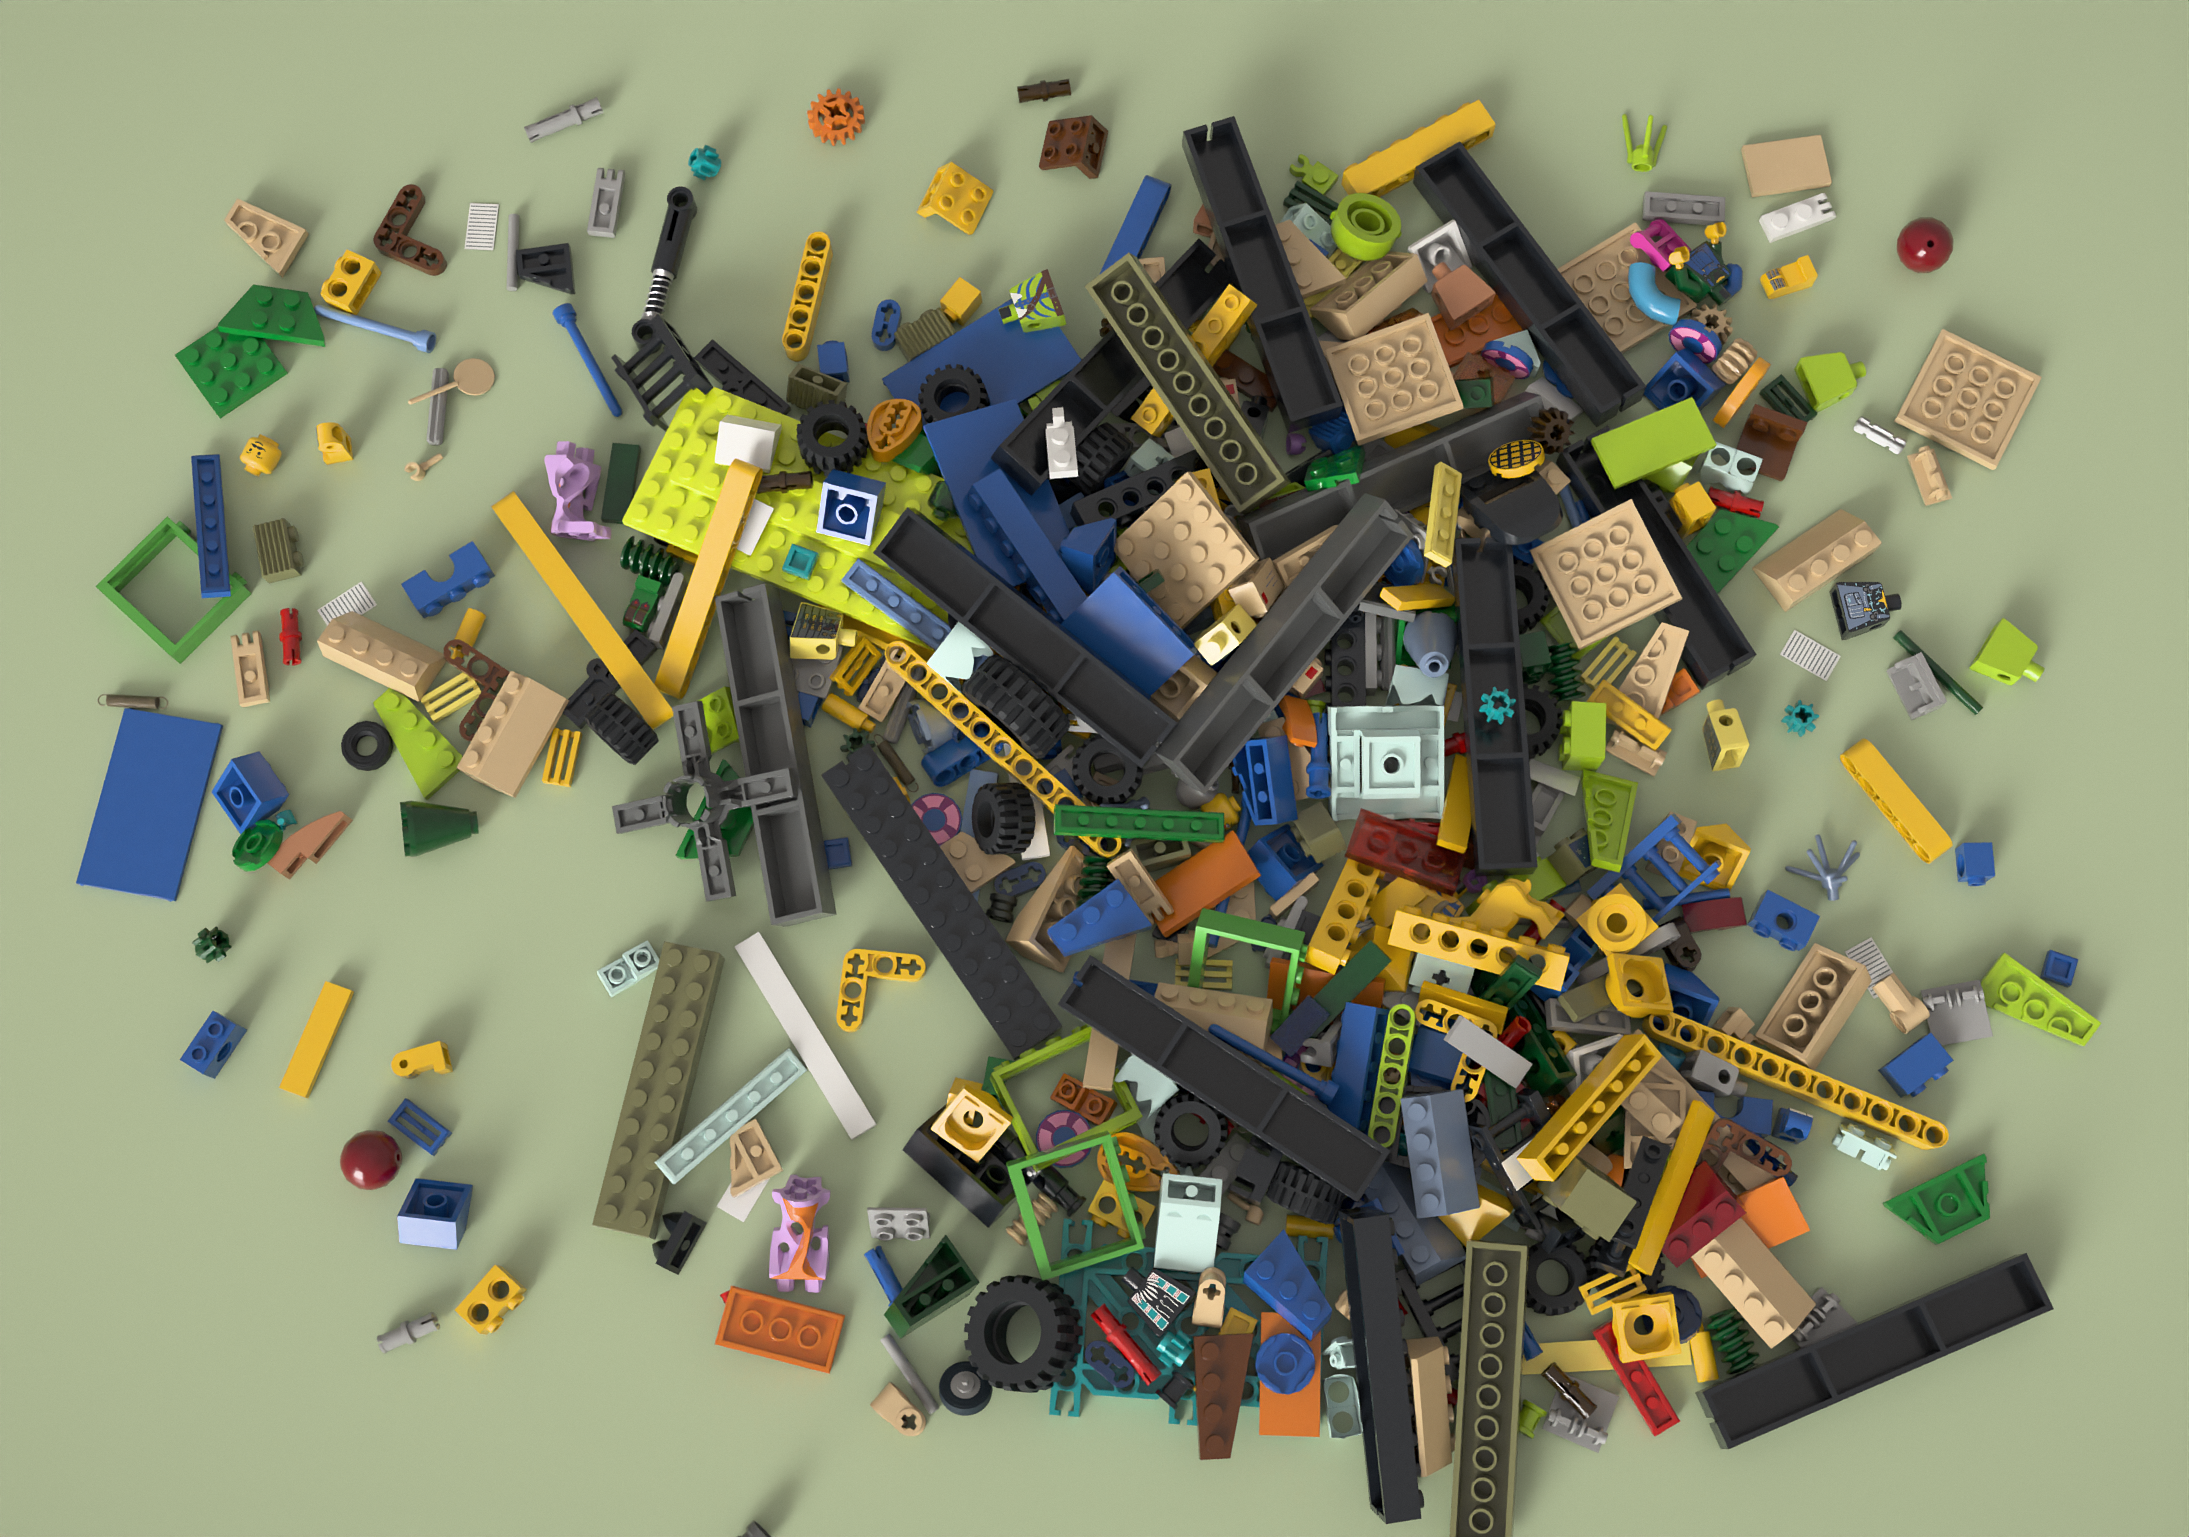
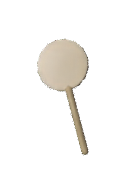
[408,358,495,405]

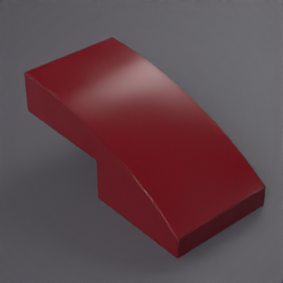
[1682,897,1747,934]

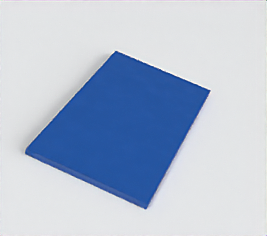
[882,299,1082,426]
[923,399,1070,587]
[76,708,223,902]

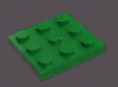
[175,326,288,419]

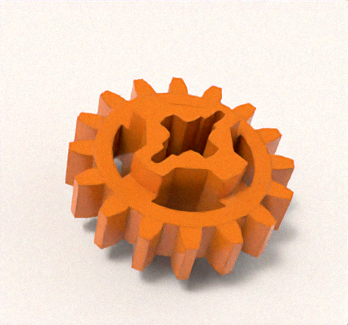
[807,88,865,146]

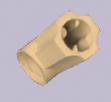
[1872,972,1930,1034]

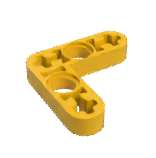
[836,949,927,1033]
[1415,999,1498,1102]

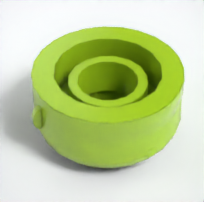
[1330,193,1402,261]

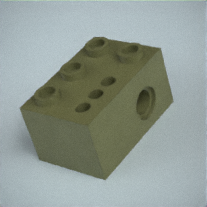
[1537,1155,1637,1242]

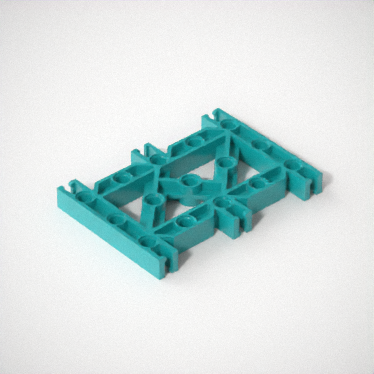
[1049,1218,1328,1426]

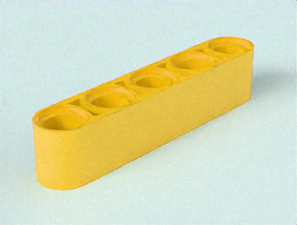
[782,232,833,362]
[1840,738,1953,864]

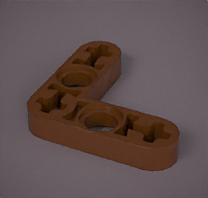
[373,184,447,276]
[444,639,510,742]
[1696,1118,1792,1177]

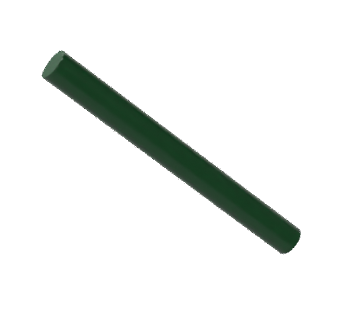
[1893,630,1984,715]

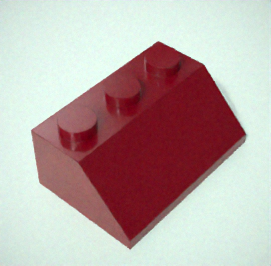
[1661,1160,1746,1268]

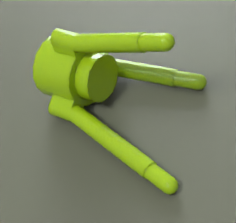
[1622,114,1667,172]

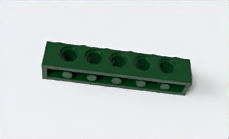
[1470,943,1577,1098]

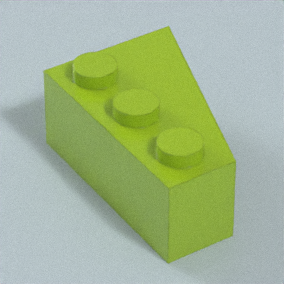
[1465,856,1568,916]

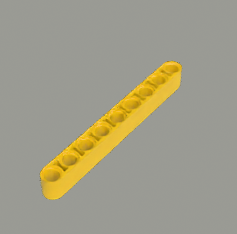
[654,458,763,700]

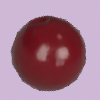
[1897,217,1954,273]
[340,1130,402,1190]

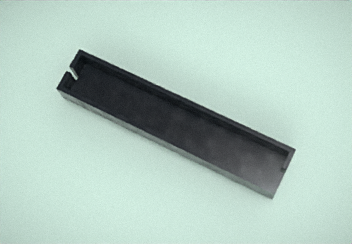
[1556,425,1757,690]
[1338,1206,1424,1524]

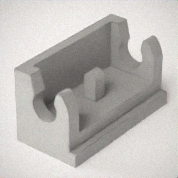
[1886,652,1947,720]
[1301,1014,1342,1067]

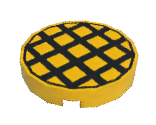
[1488,440,1545,478]

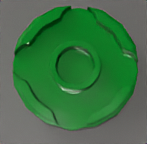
[232,819,283,872]

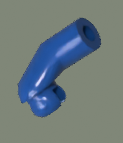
[1724,263,1743,303]

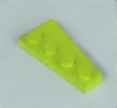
[373,688,463,800]
[1581,769,1638,873]
[1980,952,2102,1046]

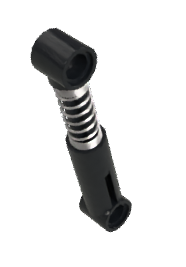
[631,186,697,354]

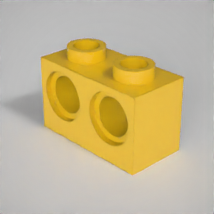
[320,250,382,315]
[1668,481,1717,539]
[1088,1180,1156,1239]
[455,1265,527,1335]

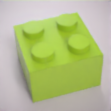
[1558,701,1606,772]

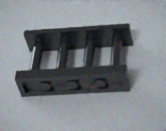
[611,314,713,432]
[1469,1088,1552,1230]
[1595,1136,1672,1278]
[1395,1246,1466,1382]

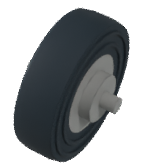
[939,1361,993,1416]

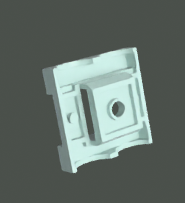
[1328,705,1444,821]

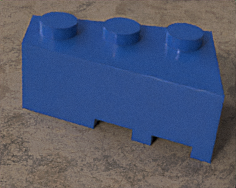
[1232,735,1298,826]
[1047,879,1152,957]
[1243,1229,1332,1342]

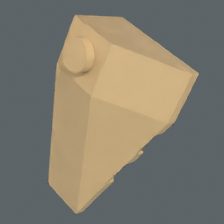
[1005,846,1088,972]

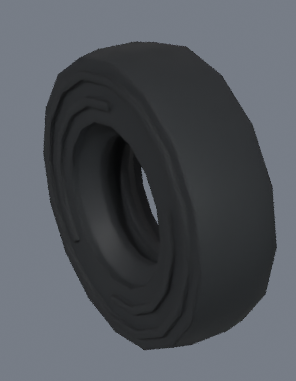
[341,721,393,771]

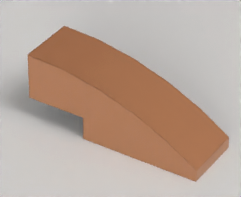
[267,811,353,880]

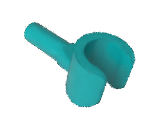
[276,810,298,831]

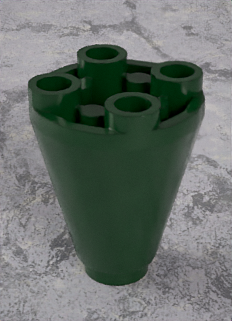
[400,800,479,857]

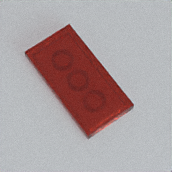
[1344,808,1468,897]

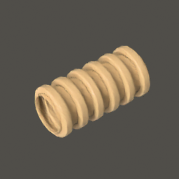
[1006,1192,1058,1246]

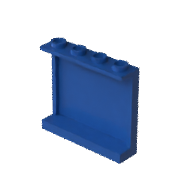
[1061,566,1197,696]

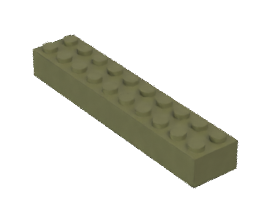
[1085,253,1291,515]
[592,941,725,1240]
[1450,1239,1529,1537]

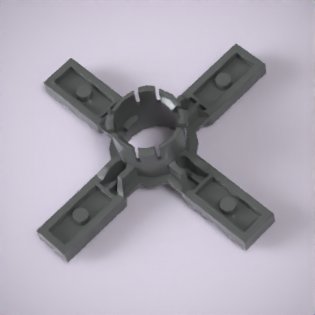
[612,701,798,902]

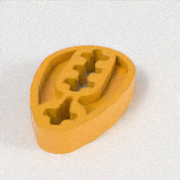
[1712,357,1771,428]
[867,399,923,462]
[1097,1132,1180,1192]

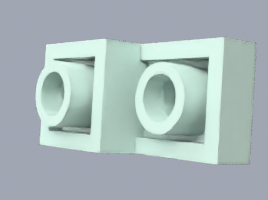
[597,940,659,998]

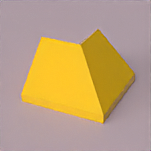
[1678,823,1751,891]
[1347,925,1414,993]

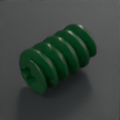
[620,536,684,587]
[1546,642,1586,701]
[1076,856,1116,908]
[1706,1307,1760,1375]

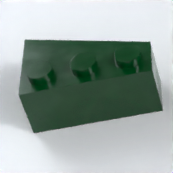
[884,1235,980,1339]

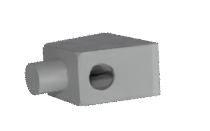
[1678,1049,1748,1098]

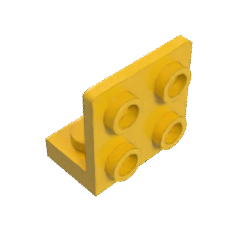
[917,162,993,235]

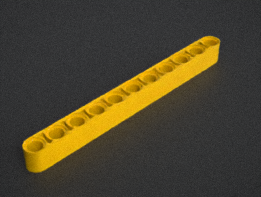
[491,491,673,730]
[885,640,1122,859]
[1642,1012,1949,1150]

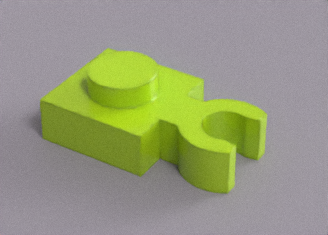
[1289,154,1339,196]

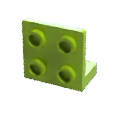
[698,686,740,755]

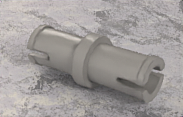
[377,1312,440,1353]

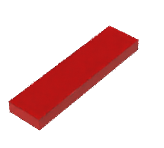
[1591,1318,1680,1436]

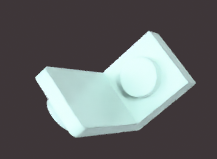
[1280,203,1337,257]

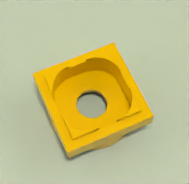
[1576,883,1659,957]
[1605,953,1674,1018]
[931,1084,1013,1163]
[1611,1292,1681,1363]

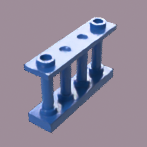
[1586,813,1722,923]

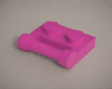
[1630,219,1692,272]

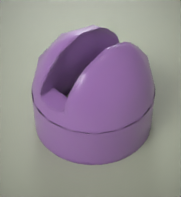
[1286,433,1307,455]
[1462,869,1488,894]

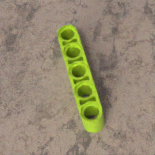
[1368,1004,1416,1148]

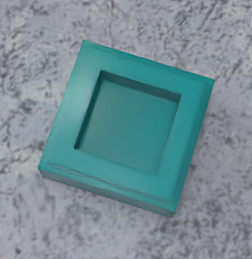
[782,544,819,580]

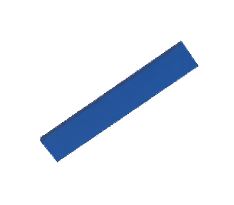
[191,454,231,598]

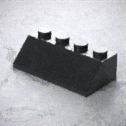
[903,1104,1031,1228]

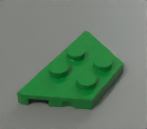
[218,284,326,347]
[1304,445,1366,491]
[1686,509,1779,594]
[676,759,754,859]
[1883,1153,1990,1245]

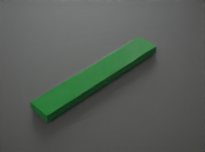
[1054,804,1224,843]

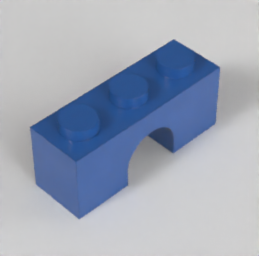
[401,541,495,619]
[1530,925,1599,1002]
[1695,1090,1773,1142]

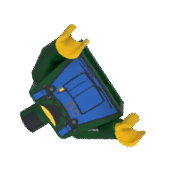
[1664,222,1732,307]

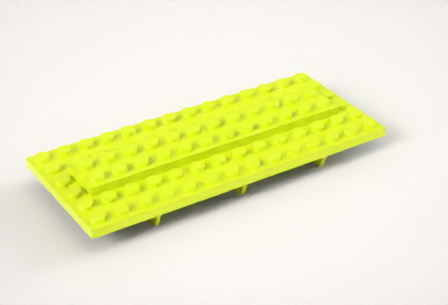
[622,386,974,651]

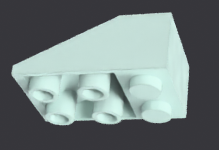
[1153,1173,1222,1273]

